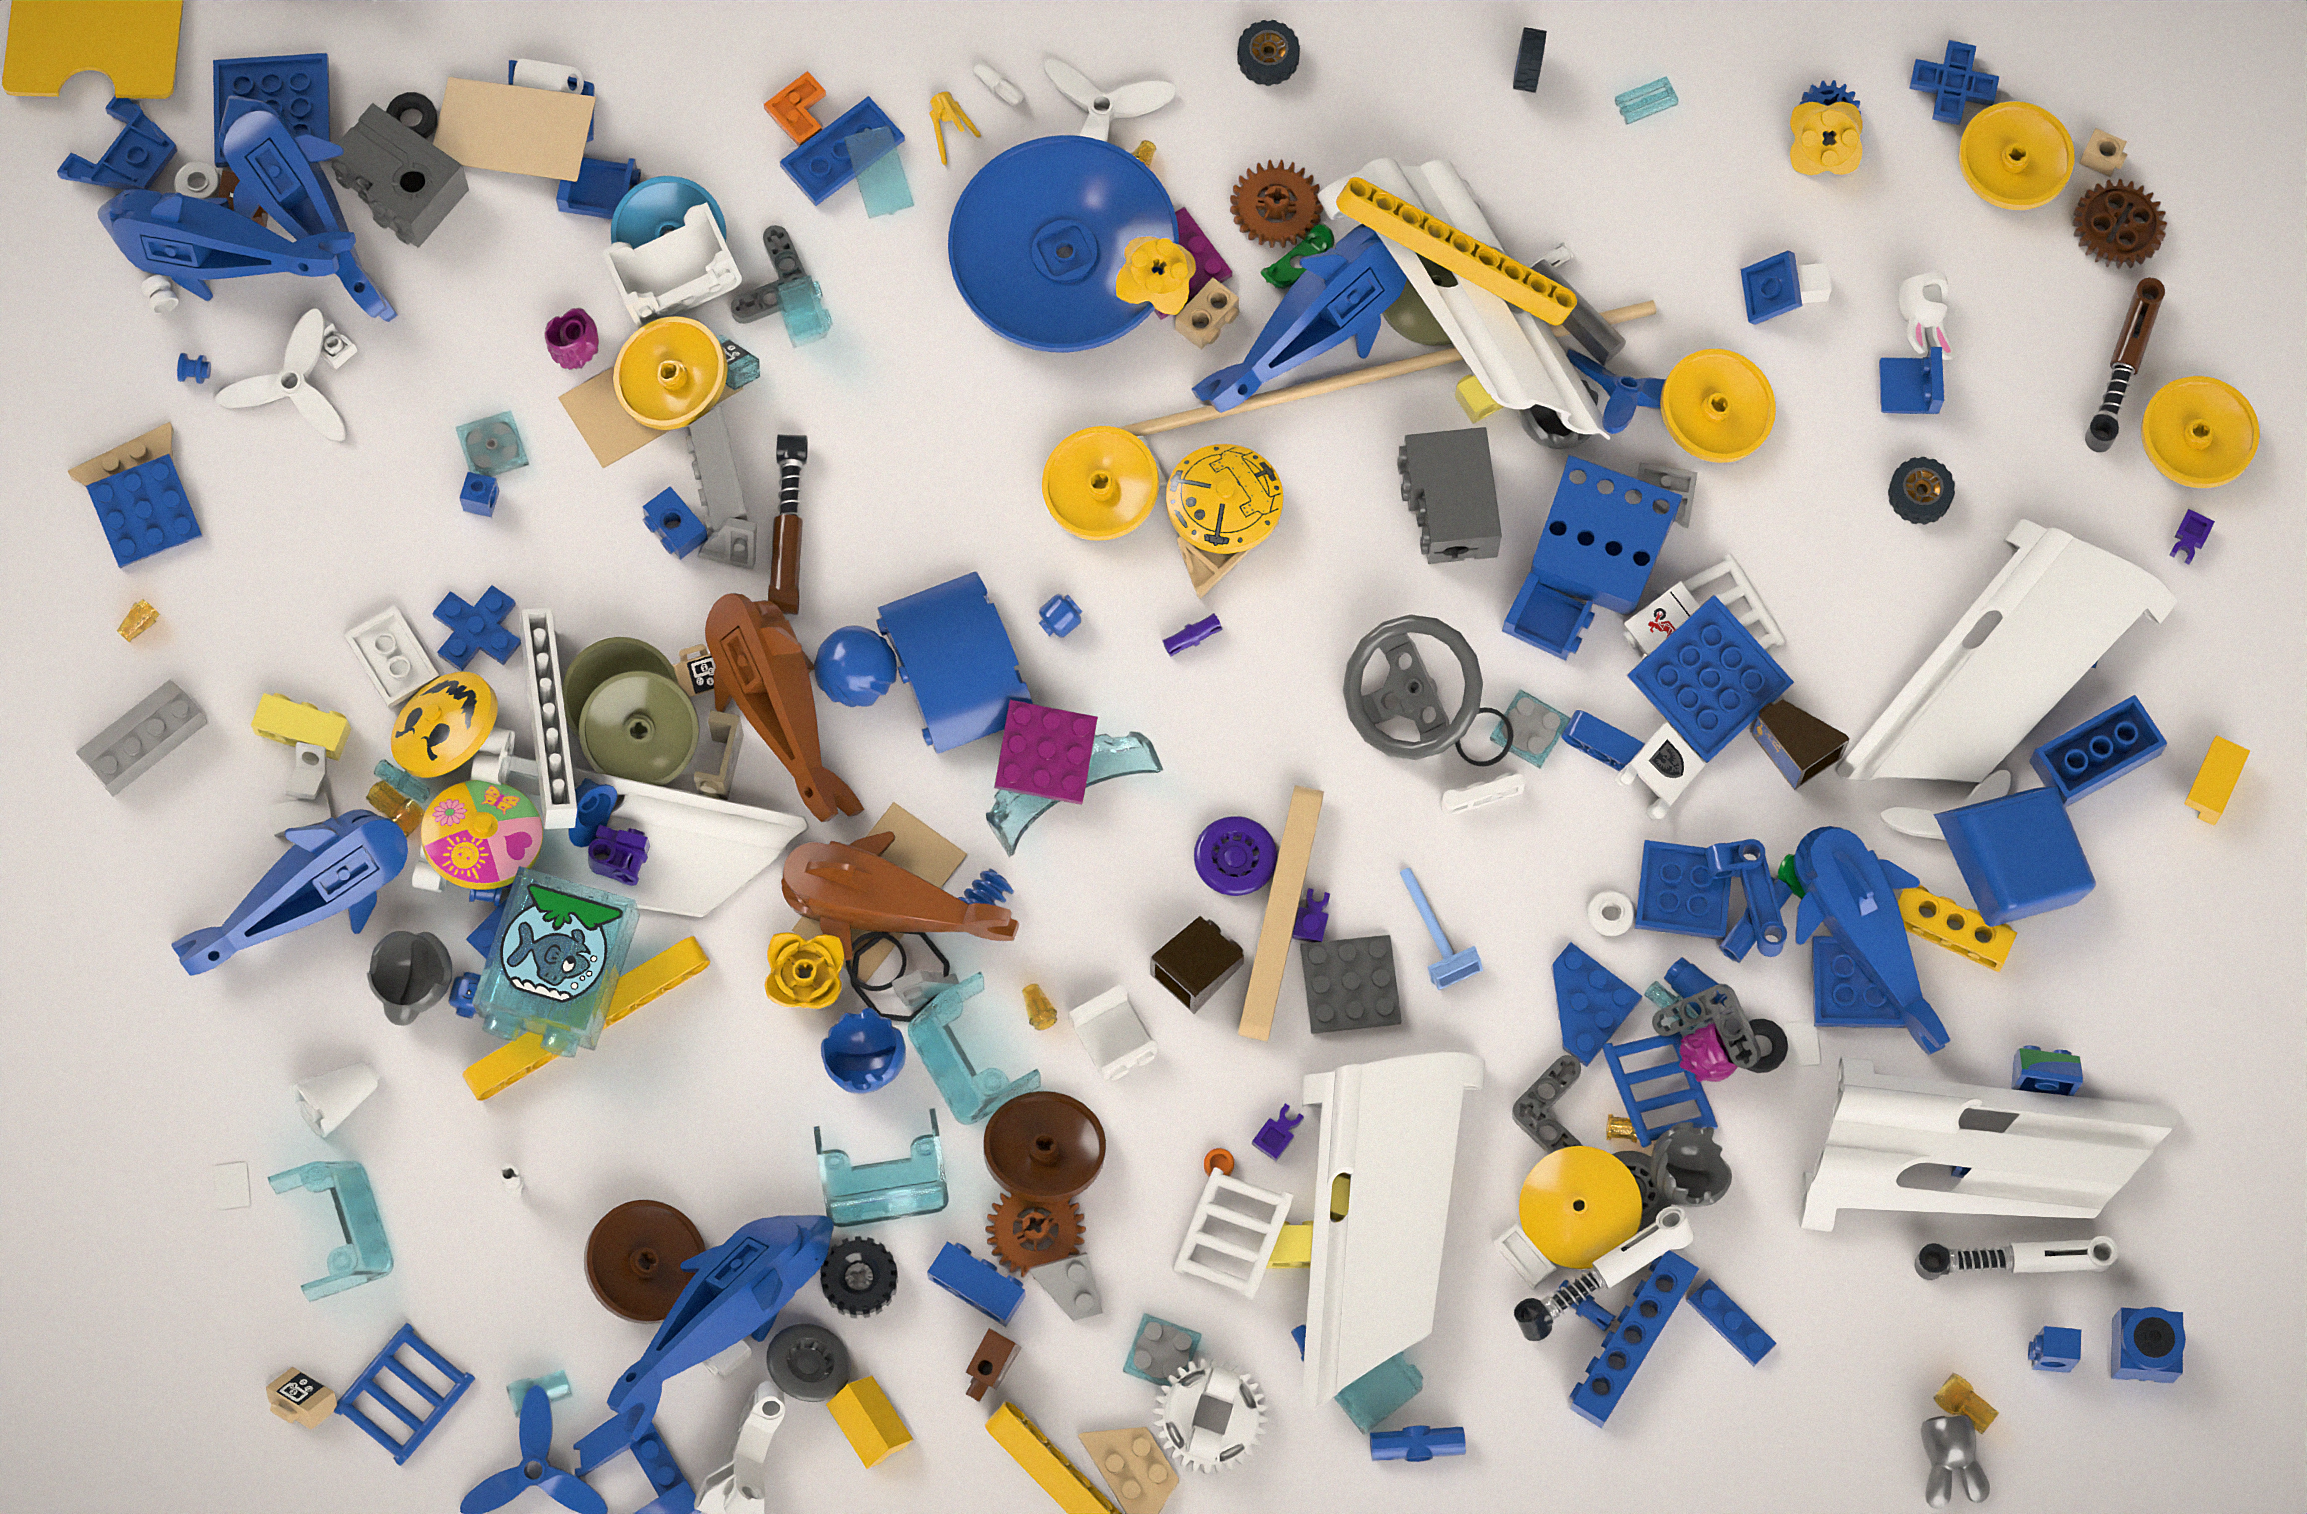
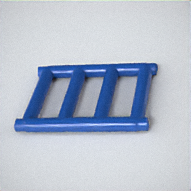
[1602,1031,1718,1148]
[334,1323,475,1466]

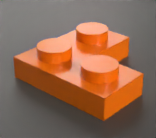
[763,71,826,147]

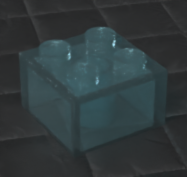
[774,275,833,348]

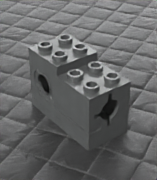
[330,103,469,248]
[1397,427,1502,564]

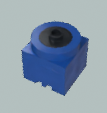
[2111,1307,2186,1384]

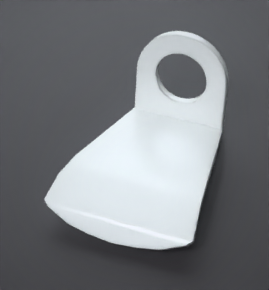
[513,58,584,95]

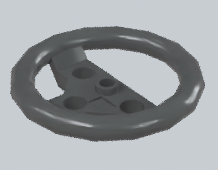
[1343,614,1483,760]

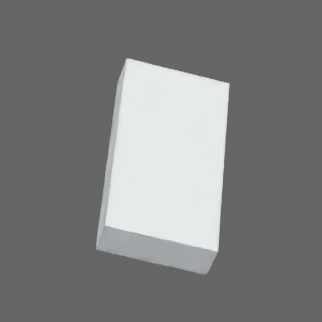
[267,792,332,837]
[1493,1222,1557,1290]

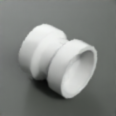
[140,274,179,314]

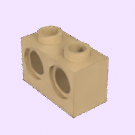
[1175,278,1240,350]

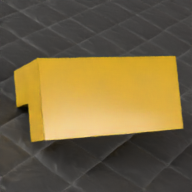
[2184,735,2250,826]
[826,1375,914,1469]

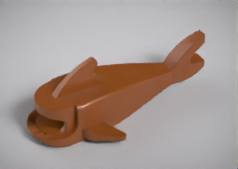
[705,593,865,822]
[781,831,1020,961]

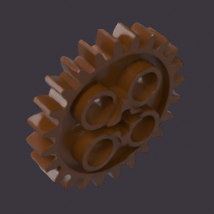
[2072,179,2167,269]

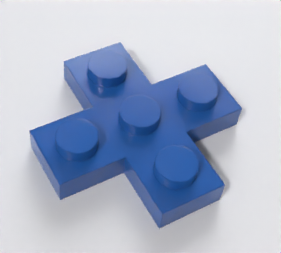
[1909,40,2000,125]
[432,585,521,672]

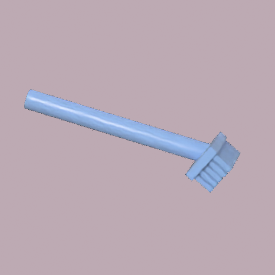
[1400,868,1483,990]

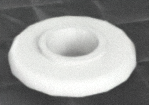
[175,161,220,199]
[1587,890,1635,936]

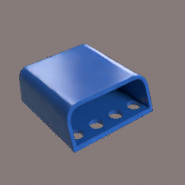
[1530,455,1683,615]
[1933,786,2096,927]

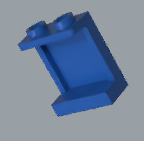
[556,157,641,219]
[1502,572,1595,661]

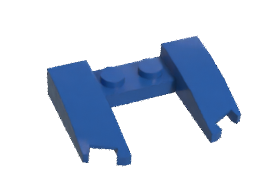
[573,1408,701,1514]

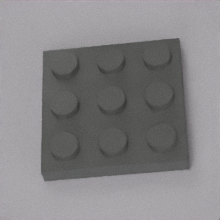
[1300,935,1402,1034]

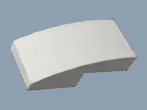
[294,317,358,369]

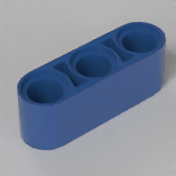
[1561,710,1645,777]

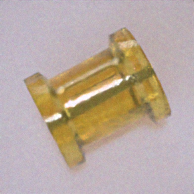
[1606,1114,1638,1143]

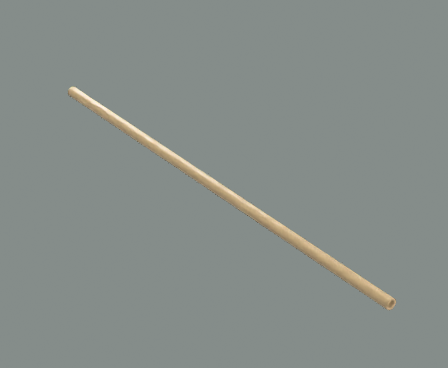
[1117,300,1657,437]

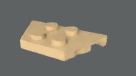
[68,422,174,487]
[1177,522,1279,599]
[1078,1427,1179,1514]

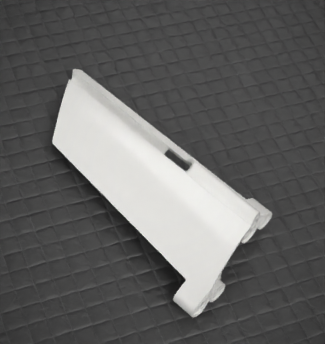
[1837,518,2178,783]
[412,726,809,917]
[1301,1052,1485,1411]

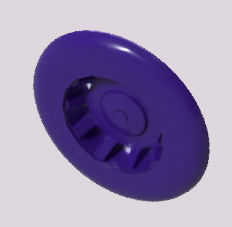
[1194,816,1277,896]

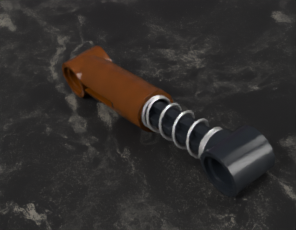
[2085,277,2165,452]
[768,434,808,615]

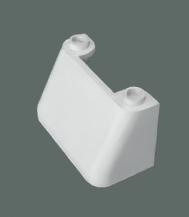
[601,202,742,328]

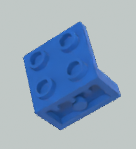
[1879,347,1944,414]

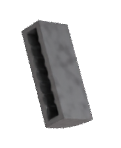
[1530,259,1626,366]

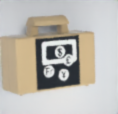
[671,644,716,697]
[266,1367,337,1429]

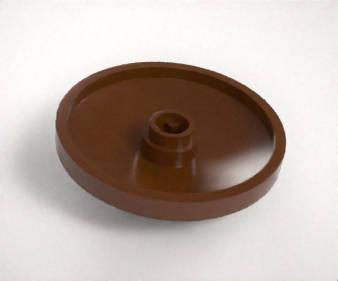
[983,1091,1106,1203]
[584,1200,706,1324]

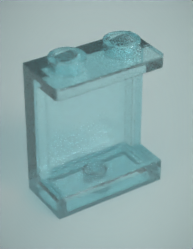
[1333,1351,1424,1435]

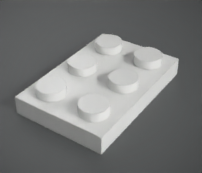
[344,605,440,709]

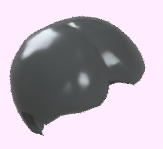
[367,931,452,1026]

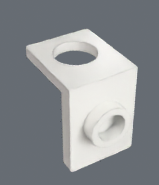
[286,742,327,800]

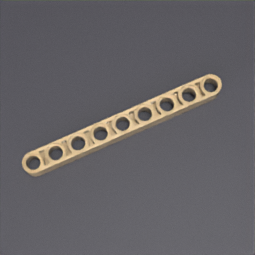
[1238,785,1324,1042]

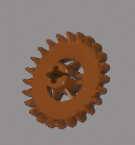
[1230,159,1324,248]
[985,1193,1086,1279]

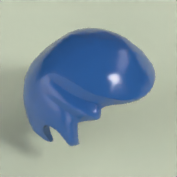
[814,625,897,707]
[821,1007,906,1094]

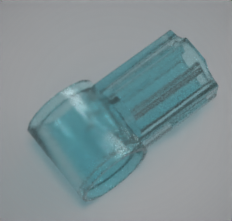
[506,1369,573,1418]

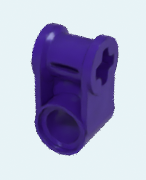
[588,838,648,886]

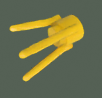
[929,91,981,165]

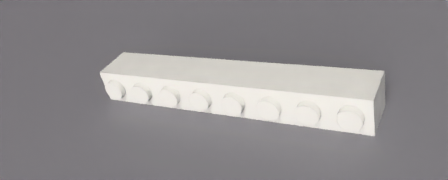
[520,608,577,830]

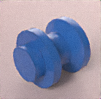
[177,353,211,384]

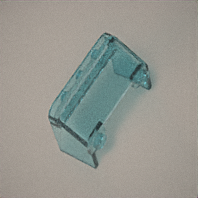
[907,971,1041,1125]
[813,1108,949,1227]
[267,1161,394,1302]

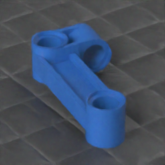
[1704,839,1787,957]

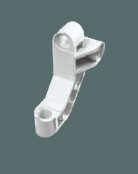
[694,1381,785,1514]

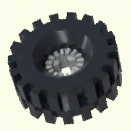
[820,1236,898,1319]

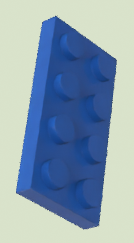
[780,96,905,206]

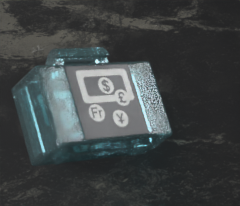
[717,335,760,391]

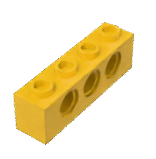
[1897,885,2017,972]

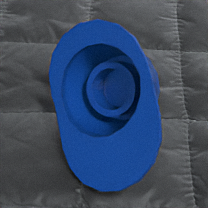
[568,778,617,848]

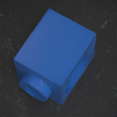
[459,472,500,518]

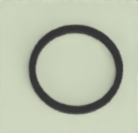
[1455,707,1513,767]
[846,932,907,991]

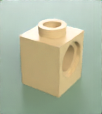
[2079,128,2128,177]

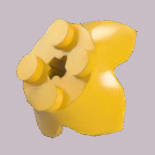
[1790,102,1863,175]
[1116,236,1196,315]
[764,932,844,1009]

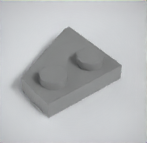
[1634,462,1698,528]
[698,517,757,569]
[891,970,960,1007]
[1029,1252,1103,1321]

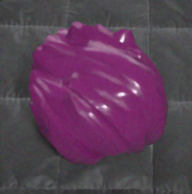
[544,308,599,370]
[1679,1023,1740,1082]

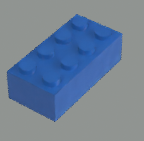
[2029,695,2168,808]

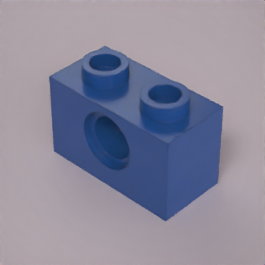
[642,486,708,560]
[2028,1326,2082,1373]

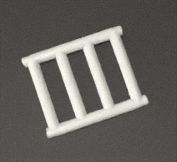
[1656,553,1785,649]
[1173,1167,1294,1300]

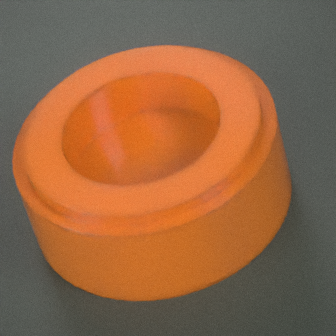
[1204,1148,1234,1177]

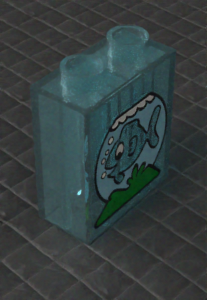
[472,866,641,1058]

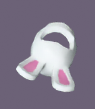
[1898,271,1956,360]

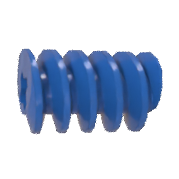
[958,868,1014,905]

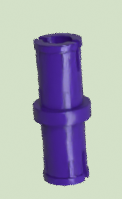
[1162,613,1223,657]

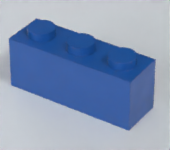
[927,1241,1026,1327]

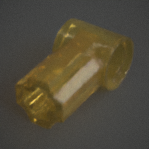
[366,780,425,838]
[1933,1373,1999,1435]

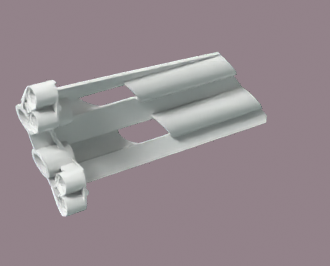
[1318,158,1613,440]
[1799,1056,2183,1232]

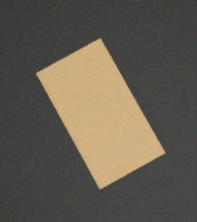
[433,77,596,182]
[558,319,743,468]
[792,802,967,984]

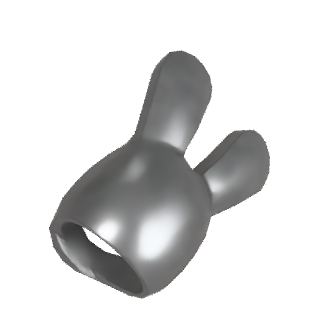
[1921,1415,1990,1509]

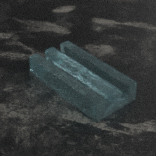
[1614,76,1679,125]

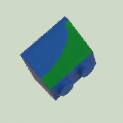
[2011,1045,2083,1096]

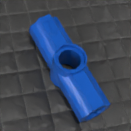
[1719,877,1793,963]
[1370,1425,1466,1462]

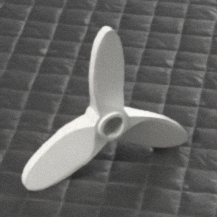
[1044,59,1175,142]
[215,308,346,442]
[1879,770,2011,885]

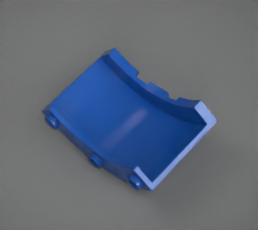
[876,571,1033,754]

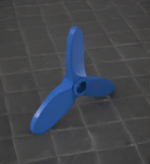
[1566,349,1666,434]
[460,1385,608,1514]

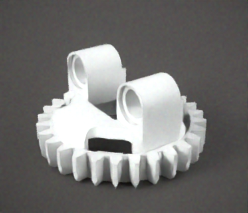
[1153,1358,1268,1474]

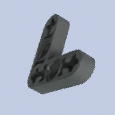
[731,225,811,324]
[1652,984,1761,1069]
[1512,1055,1583,1154]

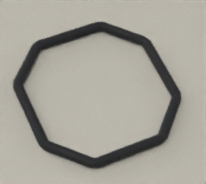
[850,932,950,1022]

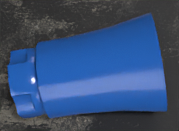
[1664,957,1727,1023]

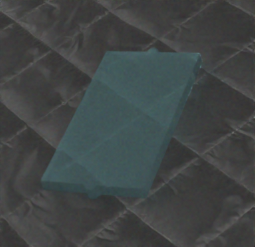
[844,125,914,218]

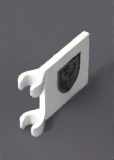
[1614,722,1706,820]

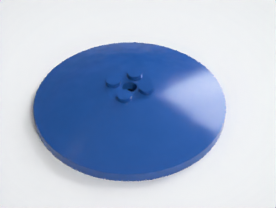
[948,135,1179,353]

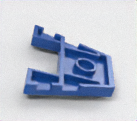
[57,96,178,190]

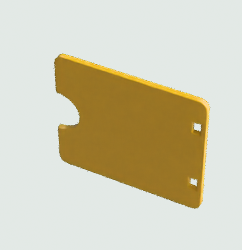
[2,0,184,99]

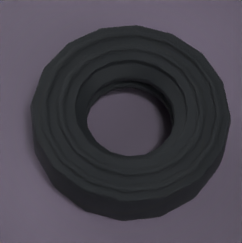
[386,92,437,139]
[1733,1018,1788,1073]

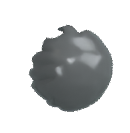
[1519,380,1598,449]
[1650,1122,1732,1207]

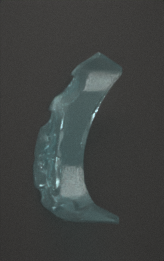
[986,731,1163,857]

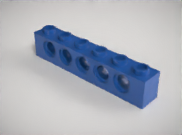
[1569,1250,1699,1429]

